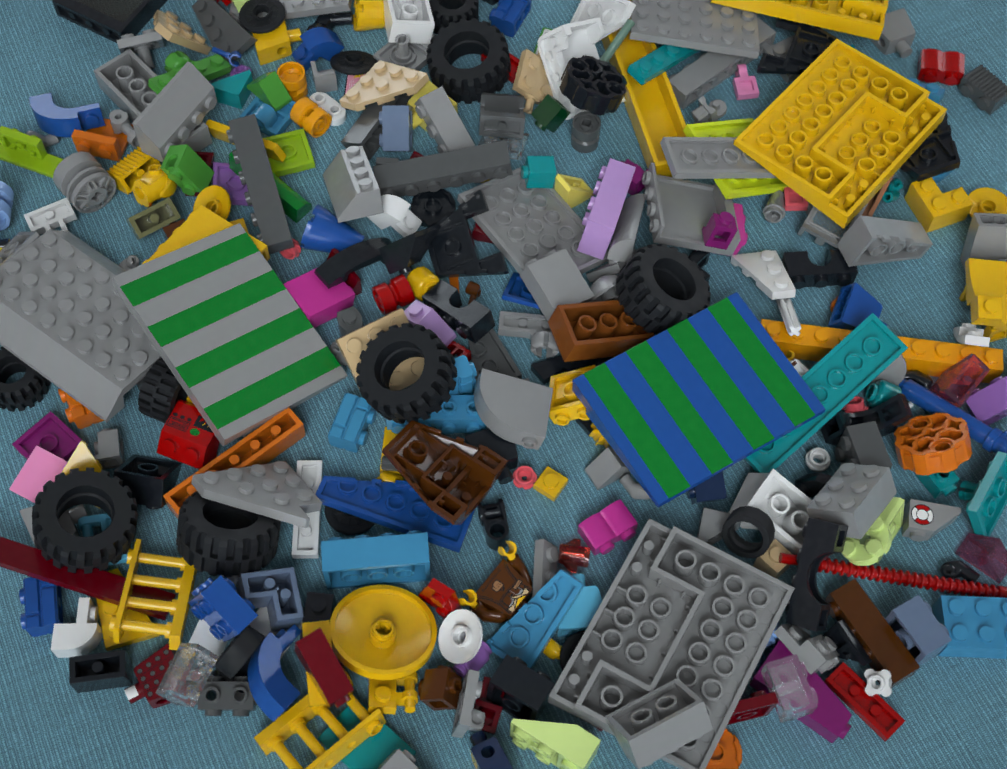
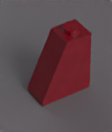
[294,628,354,708]

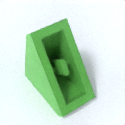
[247,71,292,112]

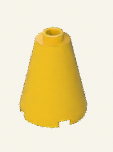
[353,0,385,32]

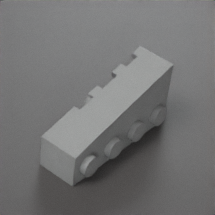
[837,215,933,267]

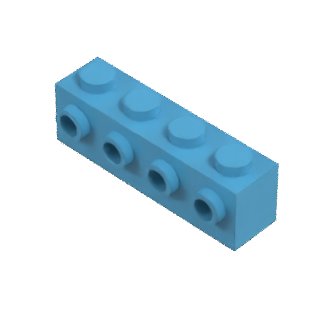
[386,395,486,435]

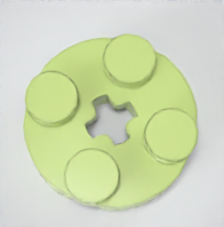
[841,517,892,566]

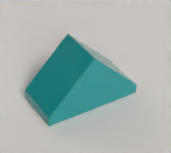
[210,70,253,109]

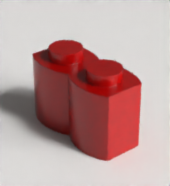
[917,49,965,86]

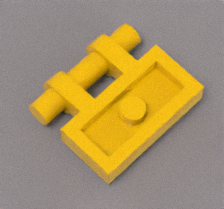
[368,672,418,714]

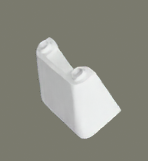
[538,17,626,120]

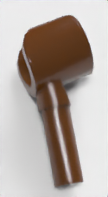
[465,281,481,304]

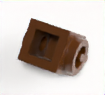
[418,665,462,711]

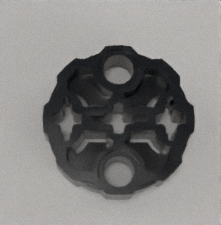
[559,55,627,115]

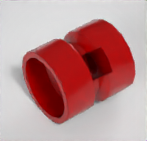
[371,274,415,315]

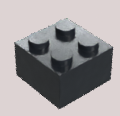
[486,655,554,721]

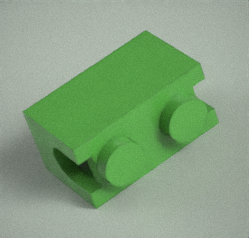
[160,144,214,196]

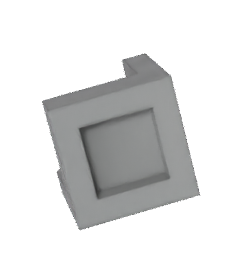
[310,61,338,93]

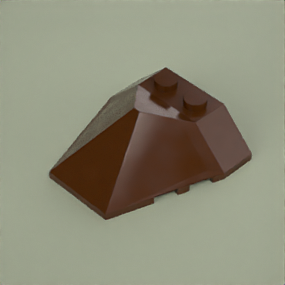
[382,420,508,525]

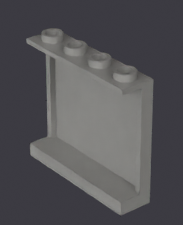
[642,162,741,256]

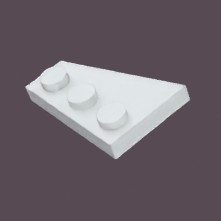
[730,250,796,300]

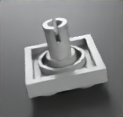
[117,29,165,69]
[373,34,427,71]

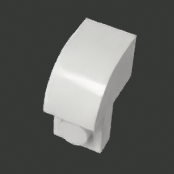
[367,194,422,237]
[51,597,103,658]

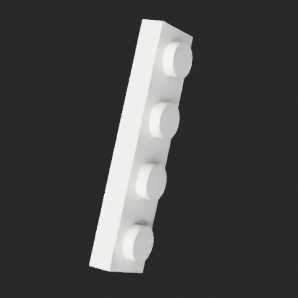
[292,460,323,559]

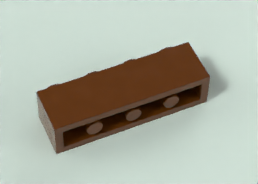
[825,578,920,688]

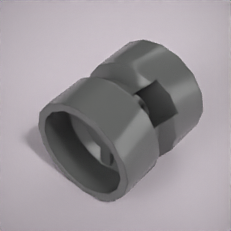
[570,111,601,153]

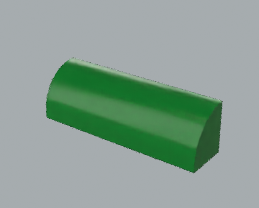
[229,149,312,223]

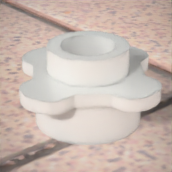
[864,669,892,697]

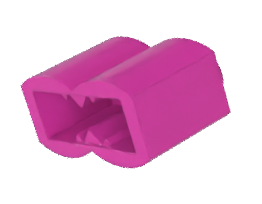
[577,499,638,556]

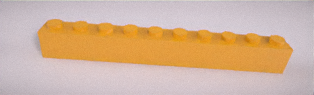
[760,319,1004,383]

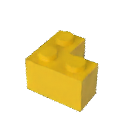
[904,177,974,233]

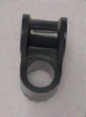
[477,498,509,551]

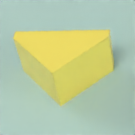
[554,174,594,209]

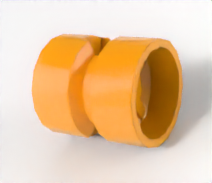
[277,61,308,102]
[290,97,332,138]

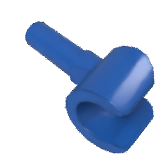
[212,47,242,67]

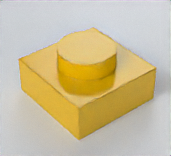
[533,466,568,502]

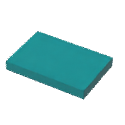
[317,699,416,769]

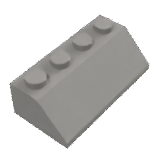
[132,62,217,162]
[322,146,384,223]

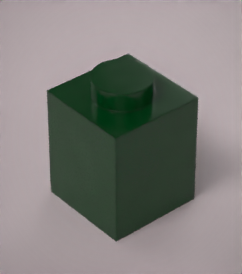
[531,94,571,133]

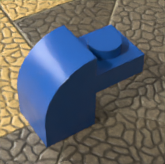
[292,27,344,71]

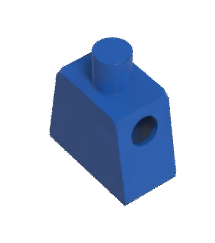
[828,282,887,330]

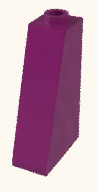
[749,640,852,743]

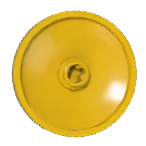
[330,585,437,680]

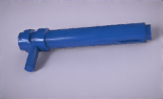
[899,379,1007,454]

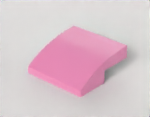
[9,445,67,503]

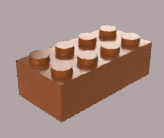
[548,300,654,362]

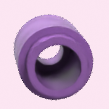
[453,640,492,678]

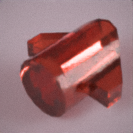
[558,539,591,573]

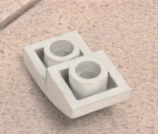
[953,323,990,347]

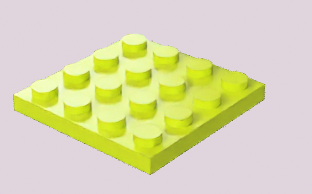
[683,118,788,200]

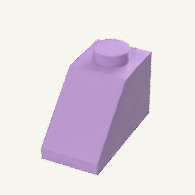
[404,300,457,347]

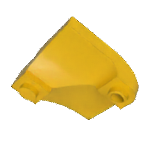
[965,258,1007,331]

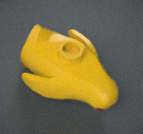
[132,164,177,207]

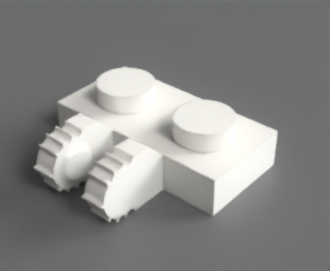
[24,197,77,235]

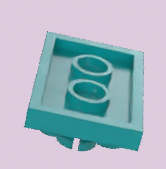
[959,451,1007,543]

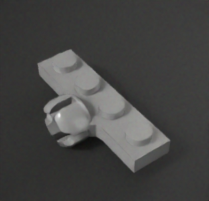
[498,311,559,359]

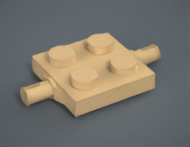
[512,49,553,114]

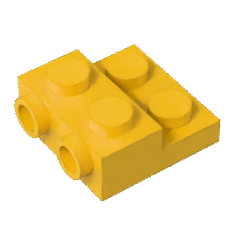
[549,365,596,426]

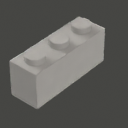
[415,86,475,153]

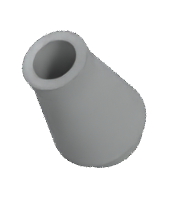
[763,190,786,223]

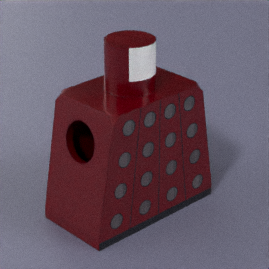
[124,643,194,708]

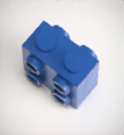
[188,575,258,642]

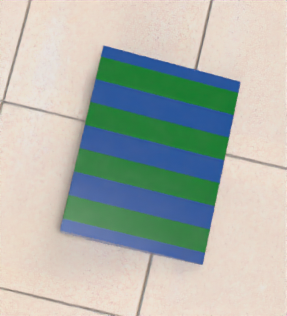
[572,292,825,508]

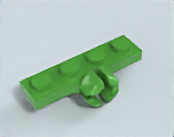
[148,50,232,95]

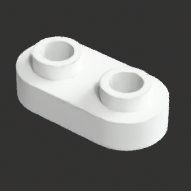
[309,92,346,126]

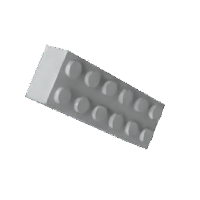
[94,49,212,152]

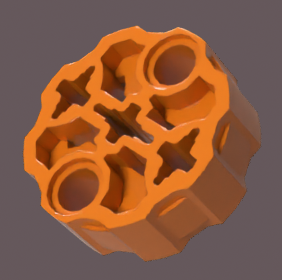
[894,413,972,476]

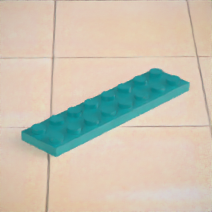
[744,313,908,473]

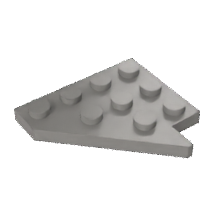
[191,461,322,528]

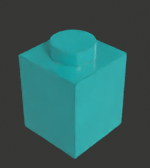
[521,156,557,188]

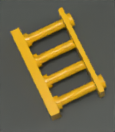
[109,539,197,651]
[254,667,386,769]

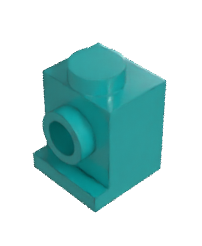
[916,471,960,499]

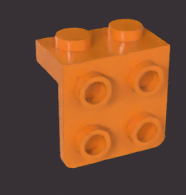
[71,118,134,162]

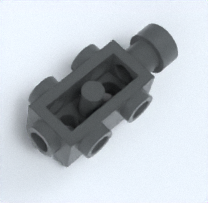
[193,676,257,716]

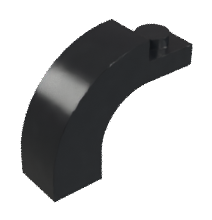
[820,393,913,445]

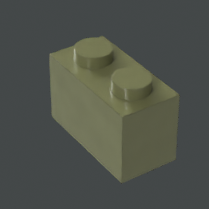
[126,197,181,240]

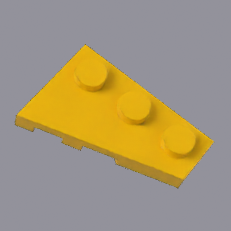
[96,568,160,651]

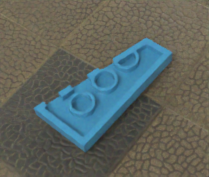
[485,569,585,669]

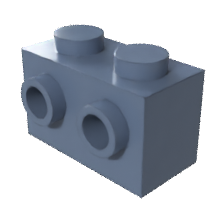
[379,105,413,152]

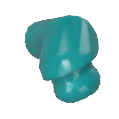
[882,178,903,203]

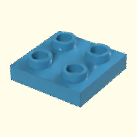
[240,96,296,136]

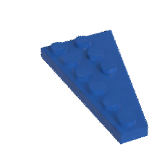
[315,476,476,553]

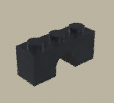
[781,249,858,289]
[422,280,495,343]

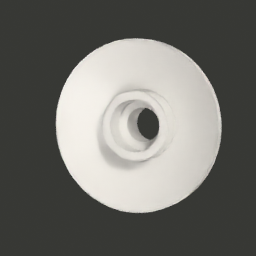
[438,609,483,664]

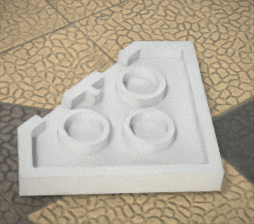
[570,0,636,39]

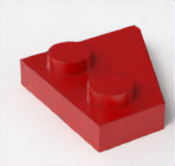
[418,578,462,619]

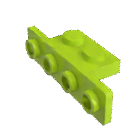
[0,126,63,178]

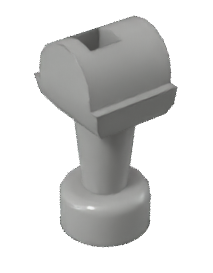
[109,109,140,148]

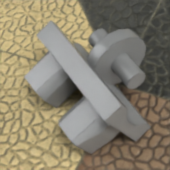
[691,96,727,124]

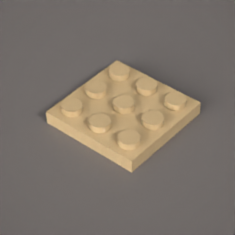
[336,308,424,391]

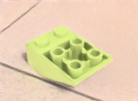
[510,719,601,769]

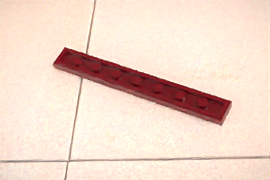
[0,537,176,621]

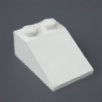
[383,0,435,44]
[746,469,812,555]

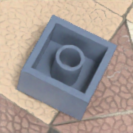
[885,594,952,666]

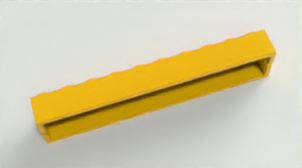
[602,0,686,177]

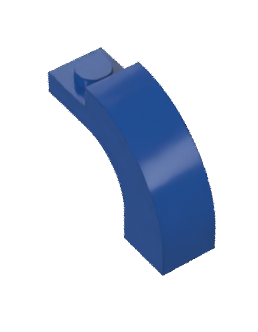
[29,93,105,137]
[248,624,301,722]

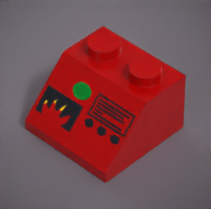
[156,399,219,469]

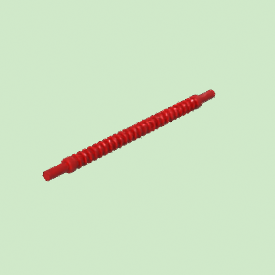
[779,553,1007,598]

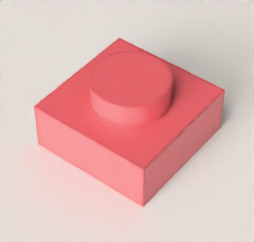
[783,187,808,211]

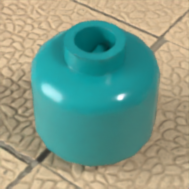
[865,379,902,408]

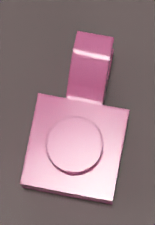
[733,64,759,100]

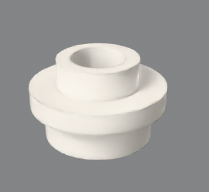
[805,447,831,472]

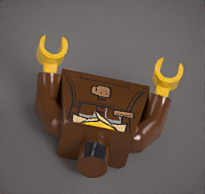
[458,541,533,623]

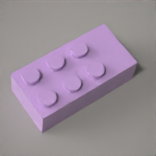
[577,158,636,260]

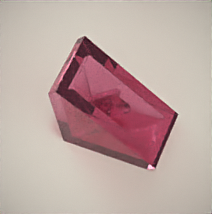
[955,533,1007,584]

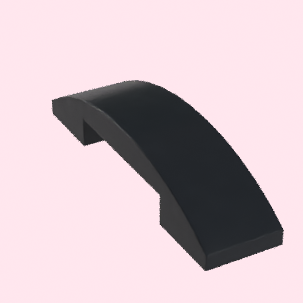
[315,238,392,289]

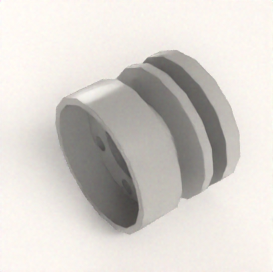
[53,151,117,213]

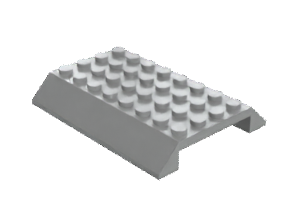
[0,229,162,423]

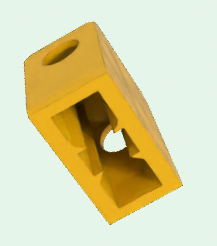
[252,20,302,65]

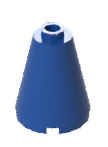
[300,204,365,253]

